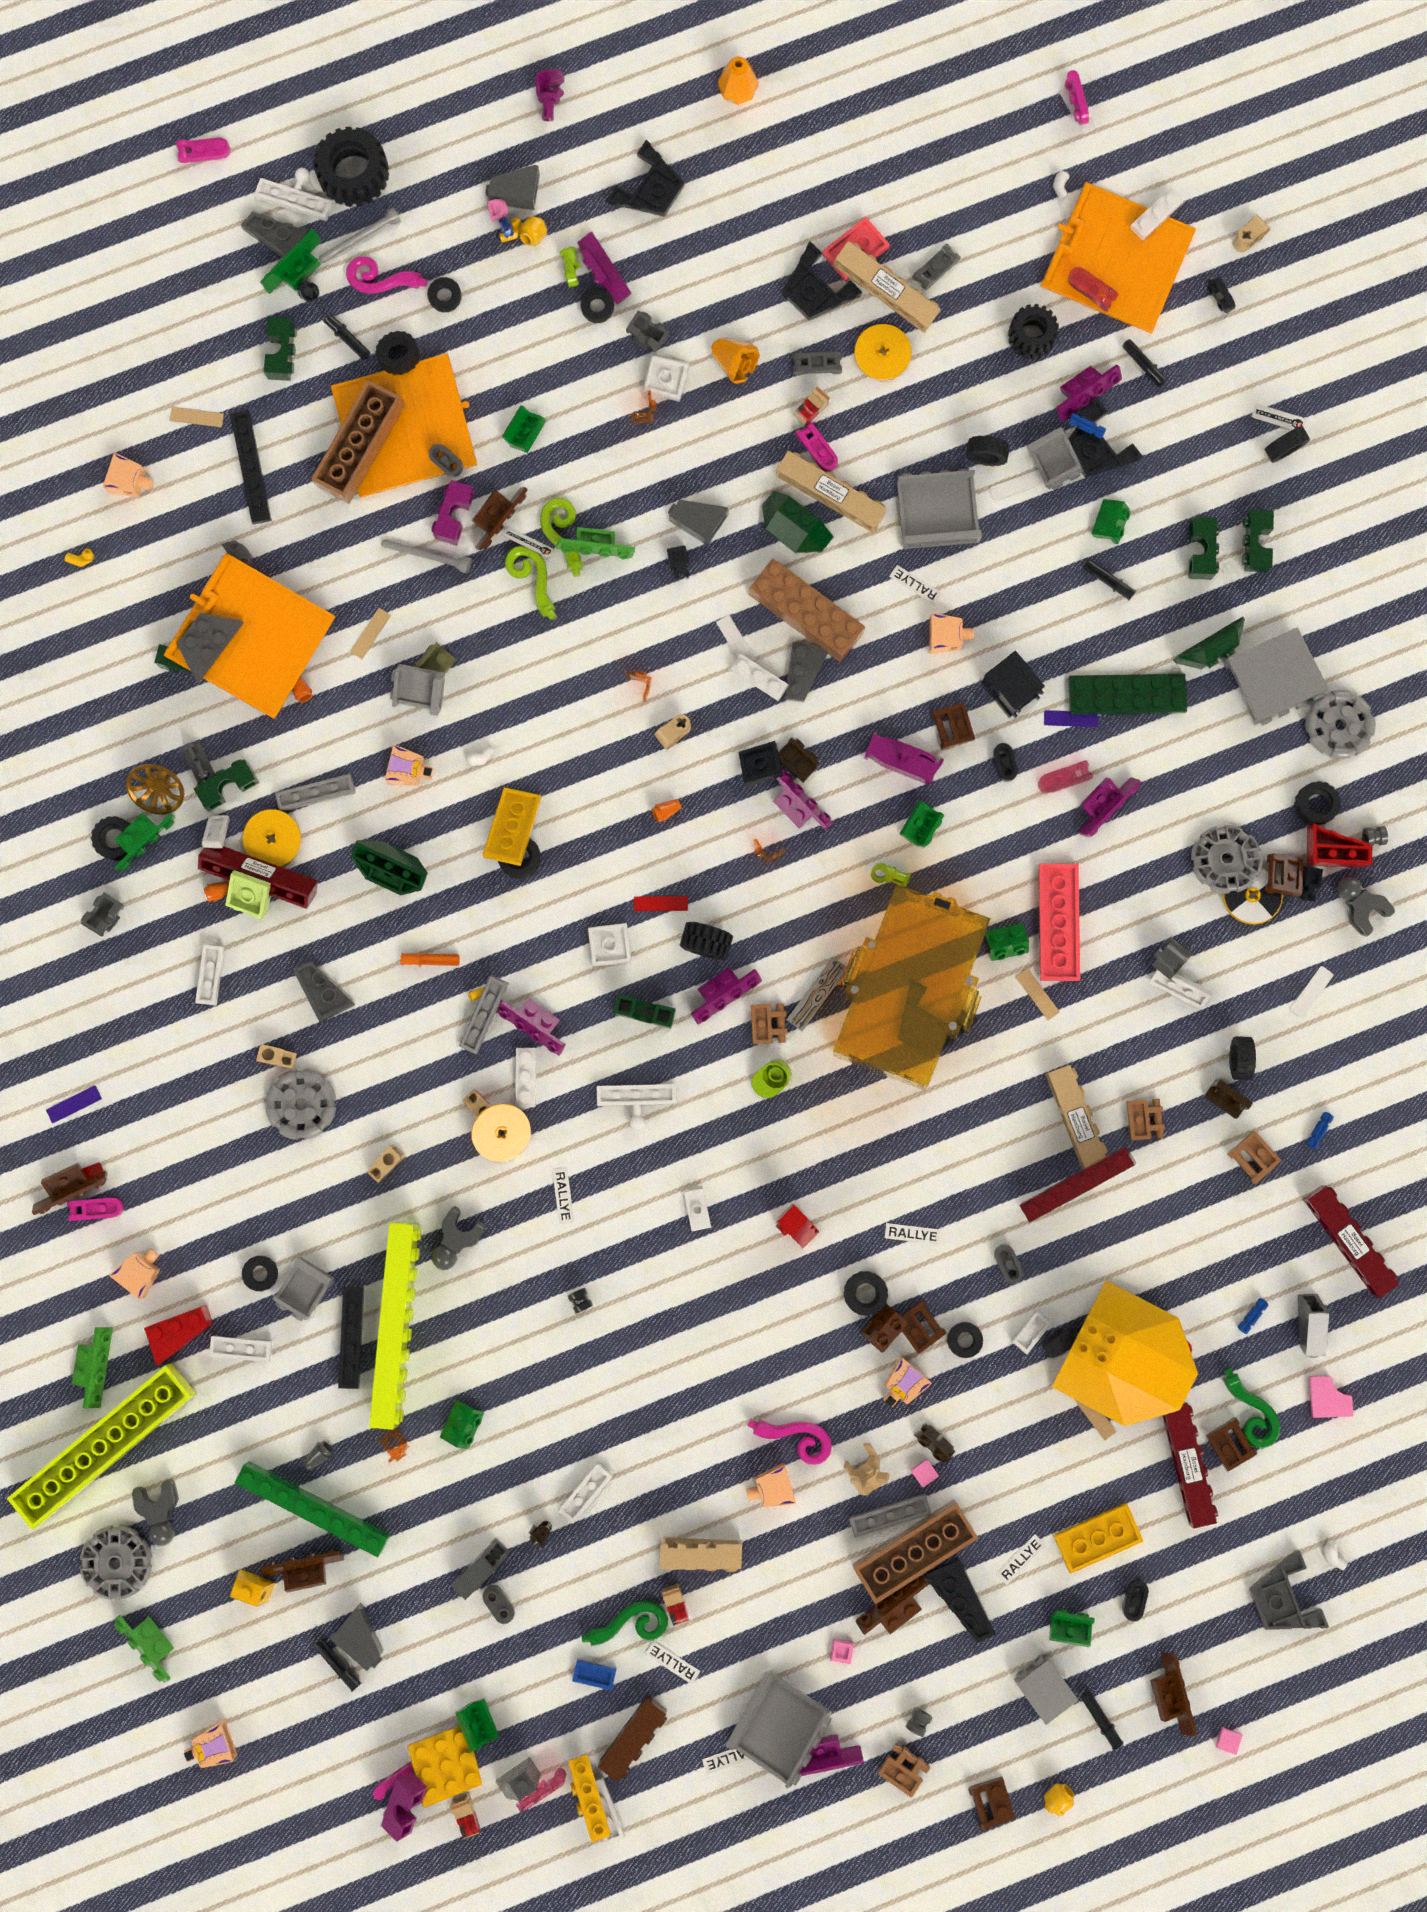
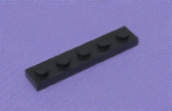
[338,1287,365,1389]

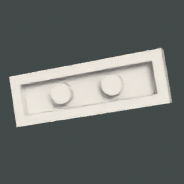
[1130,188,1185,241]
[730,653,789,701]
[195,945,225,1006]
[1149,969,1212,1009]
[516,1048,536,1107]
[209,1336,273,1362]
[558,1463,613,1524]
[595,1776,625,1845]

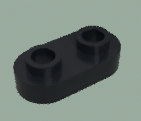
[1207,276,1235,313]
[993,743,1018,782]
[1122,1579,1149,1621]

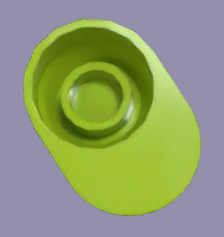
[751,1059,792,1098]

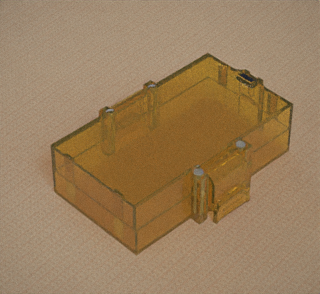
[833,884,991,1091]

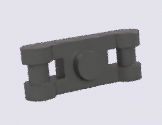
[912,244,961,290]
[792,352,842,375]

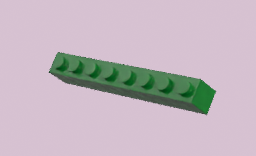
[234,1461,391,1558]

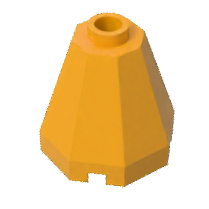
[718,56,758,105]
[711,337,760,384]

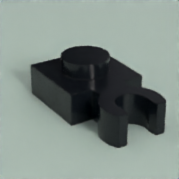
[667,545,689,581]
[1299,866,1323,902]

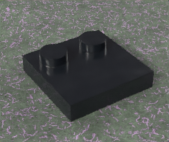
[738,741,783,788]

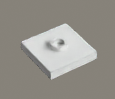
[643,355,689,402]
[588,923,632,967]

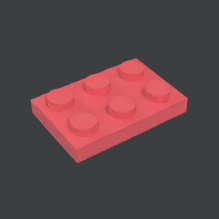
[822,217,890,282]

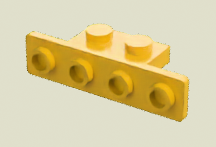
[568,1754,611,1842]

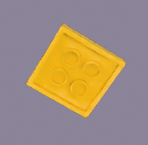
[407,1725,482,1808]

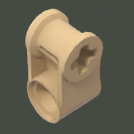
[1233,215,1271,252]
[654,714,691,750]

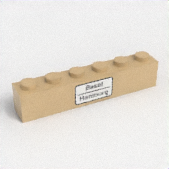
[833,241,941,333]
[776,451,887,534]
[1045,1065,1107,1169]

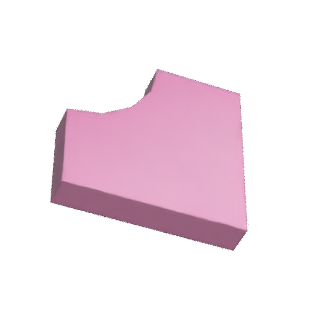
[1309,1376,1353,1418]

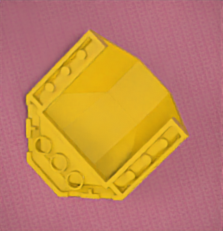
[1052,1280,1198,1426]

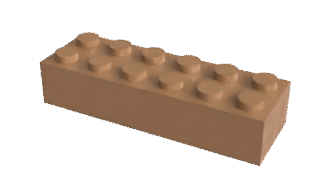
[311,379,405,504]
[748,558,866,663]
[852,1499,979,1604]

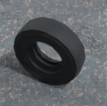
[427,277,462,313]
[580,288,614,323]
[242,1256,278,1291]
[947,1322,983,1358]

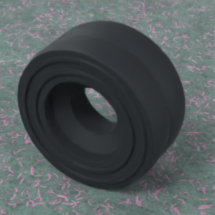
[1042,1324,1078,1358]

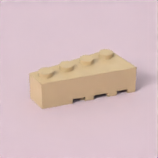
[660,1537,742,1572]

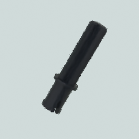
[323,313,370,360]
[1123,339,1168,388]
[1083,560,1137,601]
[314,1638,362,1692]
[1080,1691,1124,1750]

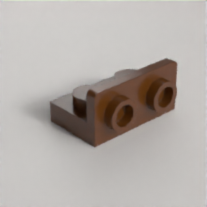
[860,1304,908,1353]

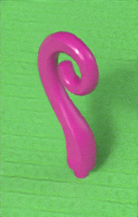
[346,256,428,294]
[747,1419,832,1465]

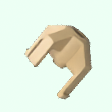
[843,1443,890,1495]

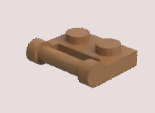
[1227,1131,1282,1184]

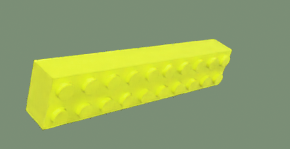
[369,1222,422,1430]
[7,1363,197,1530]

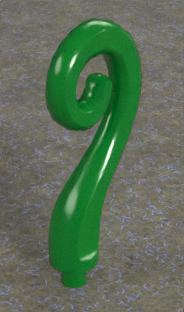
[1223,1367,1280,1448]
[582,1601,668,1646]

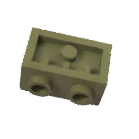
[413,642,457,674]

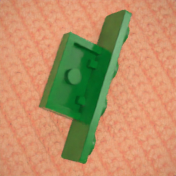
[260,229,321,294]
[114,813,176,871]

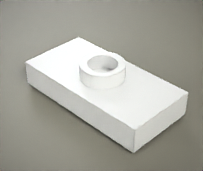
[202,815,230,848]
[684,1188,711,1231]
[1011,1310,1052,1354]

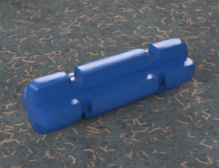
[499,217,514,238]
[1069,413,1106,438]
[1306,1112,1334,1149]
[1238,1298,1269,1334]

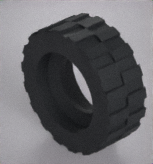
[375,331,420,375]
[1265,426,1310,463]
[966,435,1010,466]
[1294,781,1341,826]
[91,816,131,861]
[498,838,541,879]
[1229,1036,1256,1080]
[843,1271,888,1316]

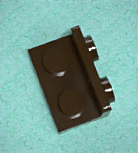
[779,737,820,783]
[1204,1079,1253,1119]

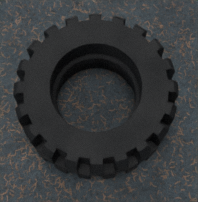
[313,127,389,207]

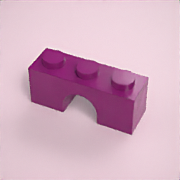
[431,480,475,546]
[380,1771,427,1842]

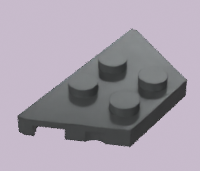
[177,613,244,683]

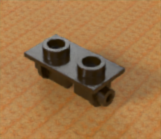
[914,1423,955,1463]
[529,1521,552,1548]

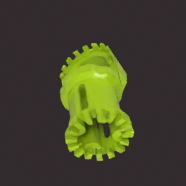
[560,246,581,288]
[871,862,912,889]

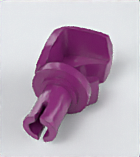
[535,69,565,122]

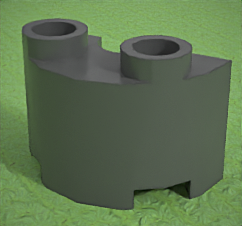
[626,310,670,352]
[221,540,256,569]
[80,892,124,937]
[1152,937,1192,980]

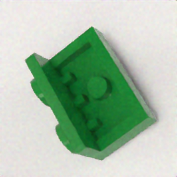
[502,405,546,453]
[1091,499,1130,544]
[899,801,944,848]
[984,923,1029,961]
[439,1400,484,1449]
[1049,1609,1095,1647]
[455,1699,499,1752]

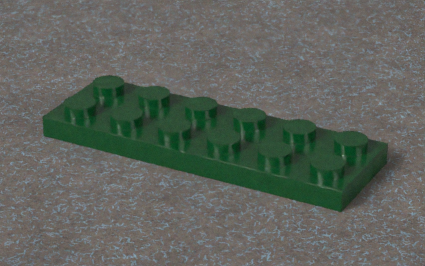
[1068,674,1187,715]

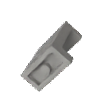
[1027,427,1084,490]
[390,664,445,716]
[272,1257,335,1321]
[1014,1655,1078,1725]

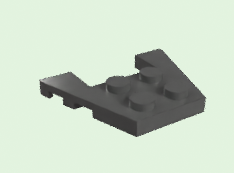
[1249,1550,1329,1630]

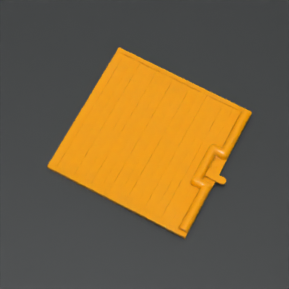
[1040,182,1196,334]
[331,353,478,498]
[164,553,336,719]

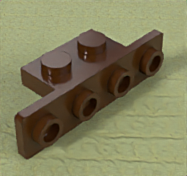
[472,487,528,550]
[31,1163,108,1215]
[260,1549,344,1593]
[855,1575,928,1635]
[1150,1652,1197,1737]

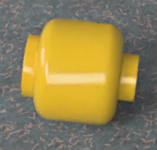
[519,216,547,246]
[1044,1784,1075,1816]

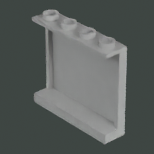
[896,468,982,549]
[1224,627,1329,726]
[725,1671,832,1788]

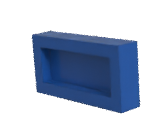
[572,1659,617,1691]

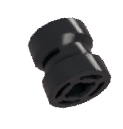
[297,281,319,302]
[567,1287,593,1314]

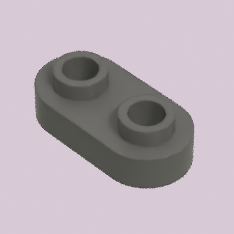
[429,444,464,477]
[994,1245,1023,1284]
[482,1585,515,1624]

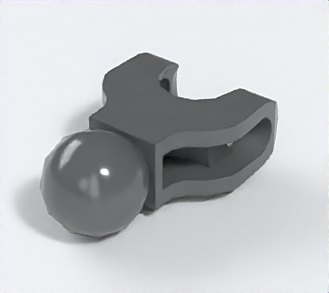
[1337,876,1395,937]
[432,1206,486,1270]
[132,1479,179,1546]

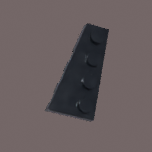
[923,1558,996,1643]

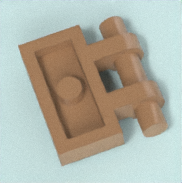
[751,1003,788,1045]
[1126,1099,1165,1141]
[877,1743,930,1798]

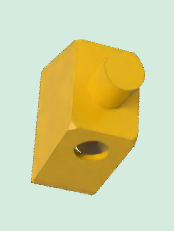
[230,1569,275,1607]

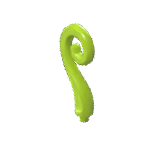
[540,498,583,577]
[505,546,557,620]

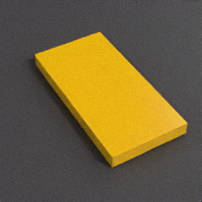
[482,787,542,866]
[1053,1503,1144,1574]

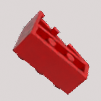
[1306,823,1373,868]
[776,1204,819,1249]
[144,1305,213,1366]

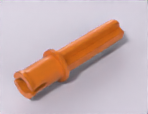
[401,952,460,967]

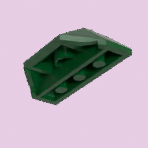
[762,491,834,553]
[1173,616,1245,670]
[350,840,428,896]

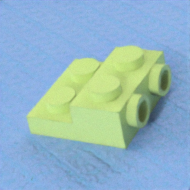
[225,870,271,919]

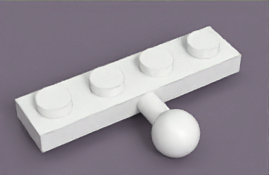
[254,168,333,221]
[597,1084,676,1131]

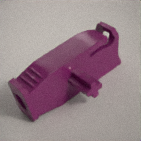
[864,732,944,785]

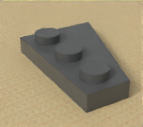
[241,211,310,258]
[785,642,828,702]
[293,961,355,1023]

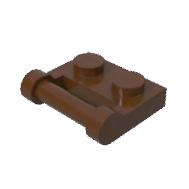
[930,702,975,750]
[1265,853,1304,897]
[901,1300,947,1354]
[1205,1417,1257,1472]
[968,1777,1015,1830]

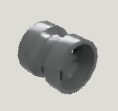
[1362,826,1388,846]
[905,1707,933,1737]

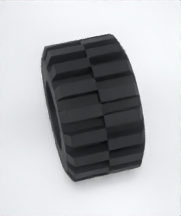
[1008,304,1059,359]
[679,922,733,960]

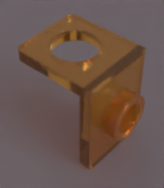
[631,390,656,423]
[625,671,652,702]
[753,839,786,865]
[380,1429,409,1463]

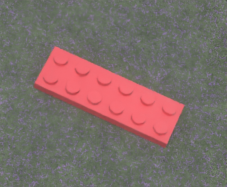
[1038,864,1080,981]

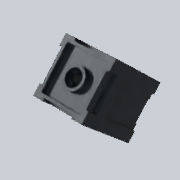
[980,650,1045,718]

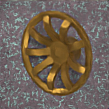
[126,764,184,815]

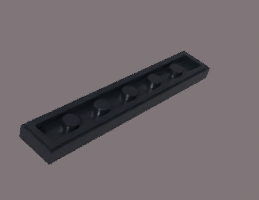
[230,410,272,525]

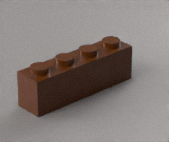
[597,1694,667,1782]

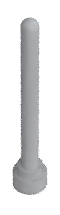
[319,207,401,263]
[381,540,472,574]

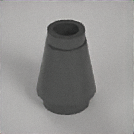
[303,1441,333,1470]

